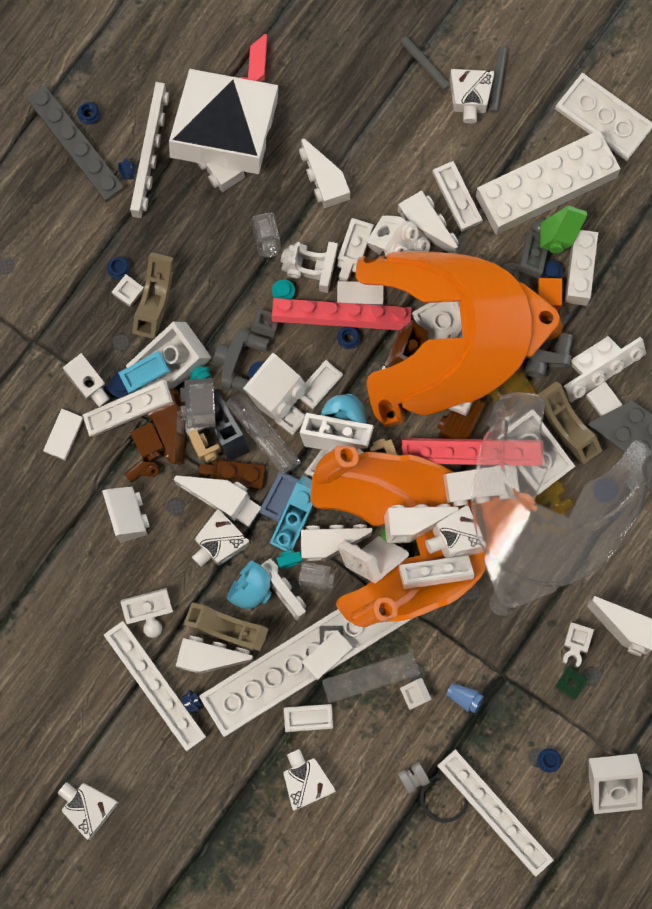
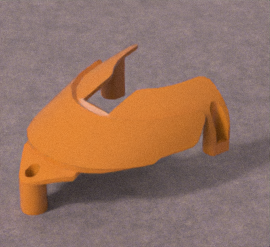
[356,251,563,427]
[310,446,536,627]

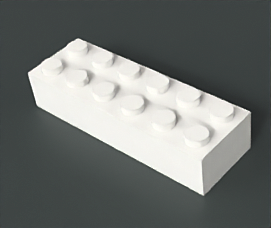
[475,130,621,235]

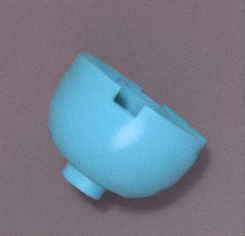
[321,394,368,424]
[227,561,271,609]

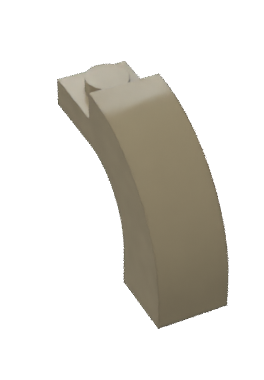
[132,252,173,339]
[538,381,602,464]
[183,602,268,651]

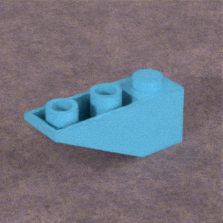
[270,475,314,551]

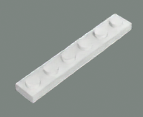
[130,82,169,218]
[104,621,206,752]
[437,750,554,877]

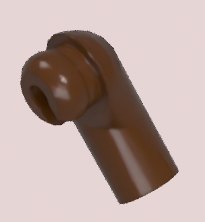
[124,461,159,483]

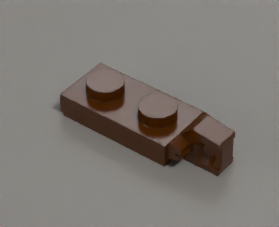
[199,460,265,490]

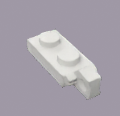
[337,218,374,281]
[261,559,306,621]

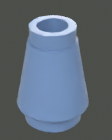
[446,683,484,713]

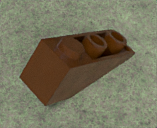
[148,389,186,465]

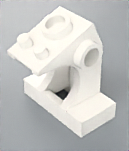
[281,242,338,293]

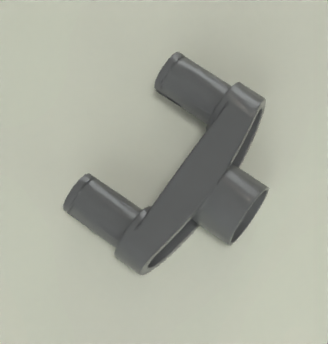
[213,328,269,393]
[523,333,573,378]

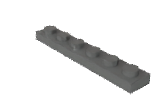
[26,85,125,203]

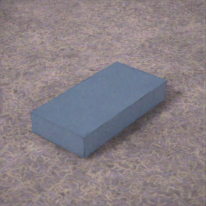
[259,471,299,523]

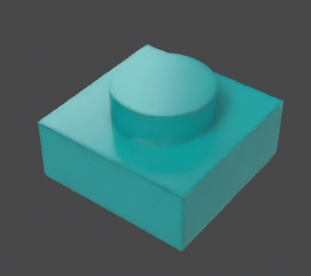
[277,550,302,570]

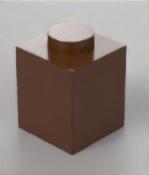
[130,423,164,462]

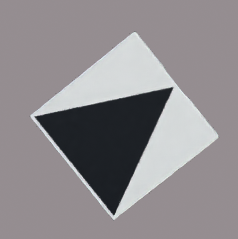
[169,69,278,174]

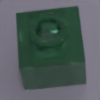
[553,666,588,701]

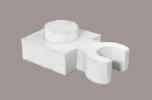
[562,622,594,668]

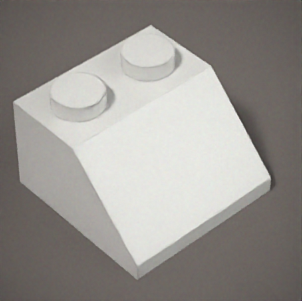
[243,353,308,422]
[102,487,150,543]
[589,754,643,814]

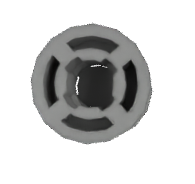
[398,762,430,794]

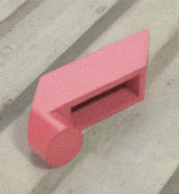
[239,34,267,82]

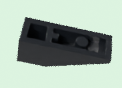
[196,389,250,462]

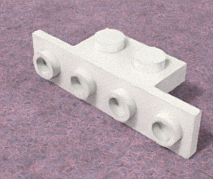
[564,336,646,402]

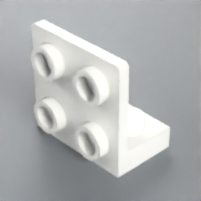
[337,536,409,583]

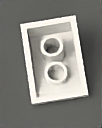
[126,322,212,389]
[491,410,575,495]
[587,596,652,656]

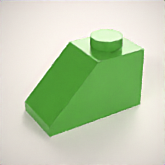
[540,205,587,253]

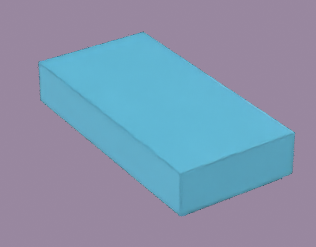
[119,350,171,394]

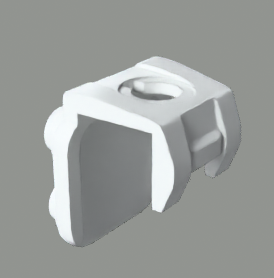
[366,216,430,259]

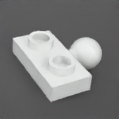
[120,588,173,638]

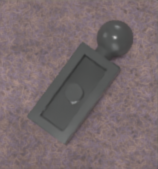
[518,219,548,279]

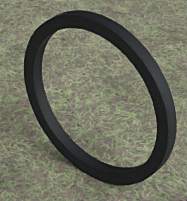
[420,773,468,823]

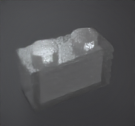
[251,212,281,257]
[180,378,216,429]
[298,562,335,596]

